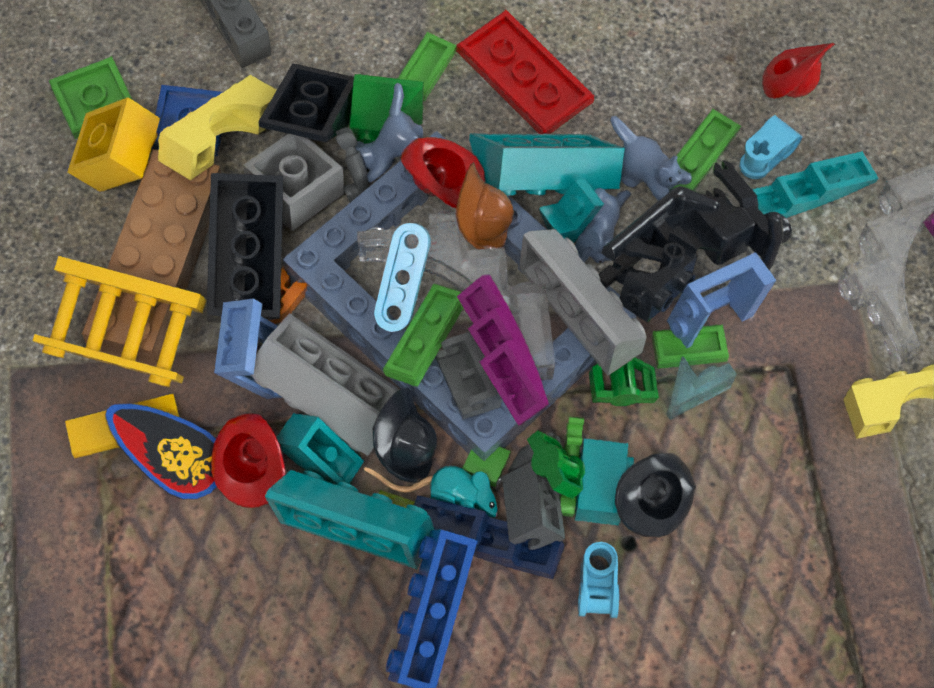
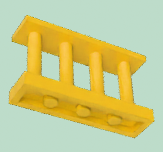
[33,256,206,387]

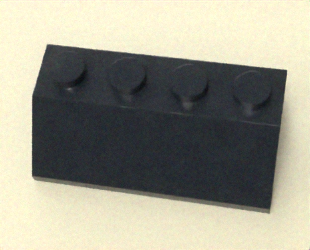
[206,173,283,323]

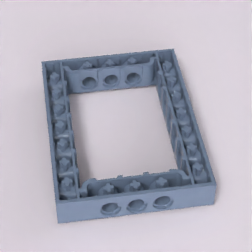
[282,131,637,461]

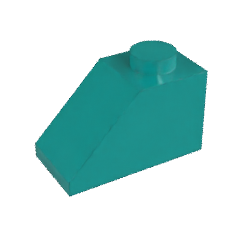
[277,413,364,485]

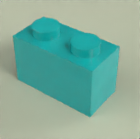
[574,438,634,526]

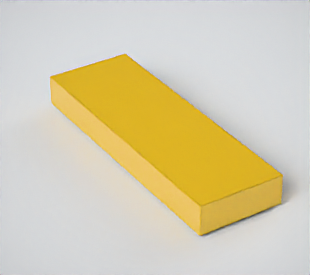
[65,394,179,459]

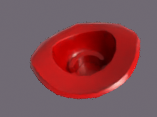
[762,43,836,99]
[400,137,485,208]
[211,413,286,508]

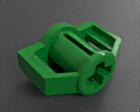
[589,357,659,406]
[527,430,585,499]

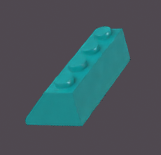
[469,133,625,195]
[265,470,434,570]

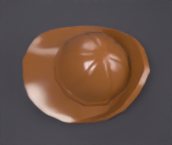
[456,162,514,252]

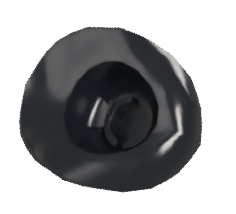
[372,388,438,483]
[614,453,696,538]

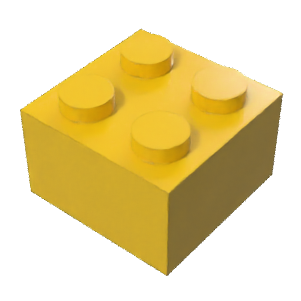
[67,97,160,192]

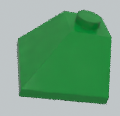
[350,74,424,144]

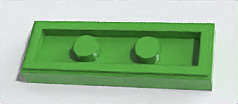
[670,109,741,191]
[383,284,463,387]

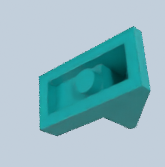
[539,178,604,244]

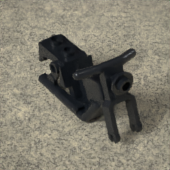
[599,160,792,323]

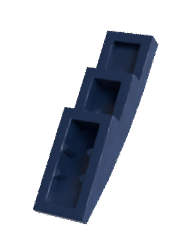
[414,495,565,580]

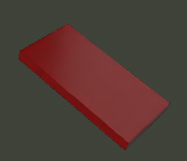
[456,10,594,134]

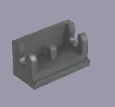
[435,332,502,420]
[502,462,565,550]

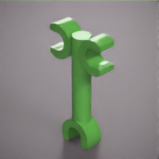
[560,416,584,517]

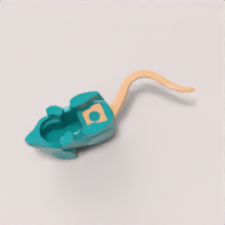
[364,465,498,517]

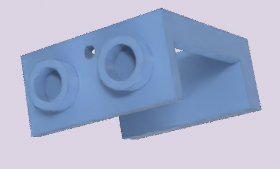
[667,252,776,348]
[214,299,283,399]

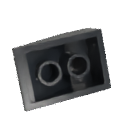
[259,63,354,142]

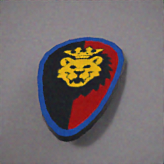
[105,404,217,500]

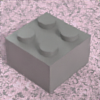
[243,134,344,231]

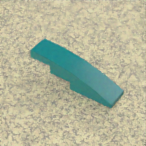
[752,151,879,218]

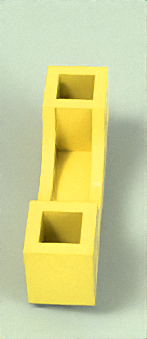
[158,75,277,180]
[843,365,934,439]

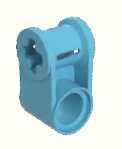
[739,115,802,180]
[578,542,619,618]

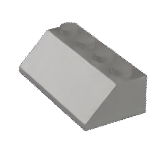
[519,229,647,376]
[251,313,400,456]

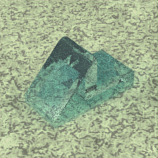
[666,356,737,420]

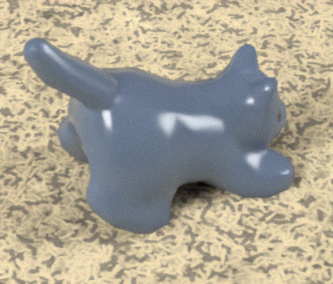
[355,83,423,183]
[610,116,692,201]
[575,188,631,263]

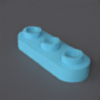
[374,223,431,332]

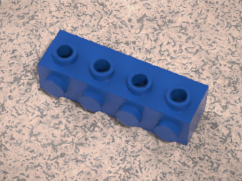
[386,529,478,688]

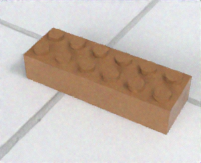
[82,150,221,367]

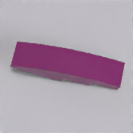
[457,274,549,426]

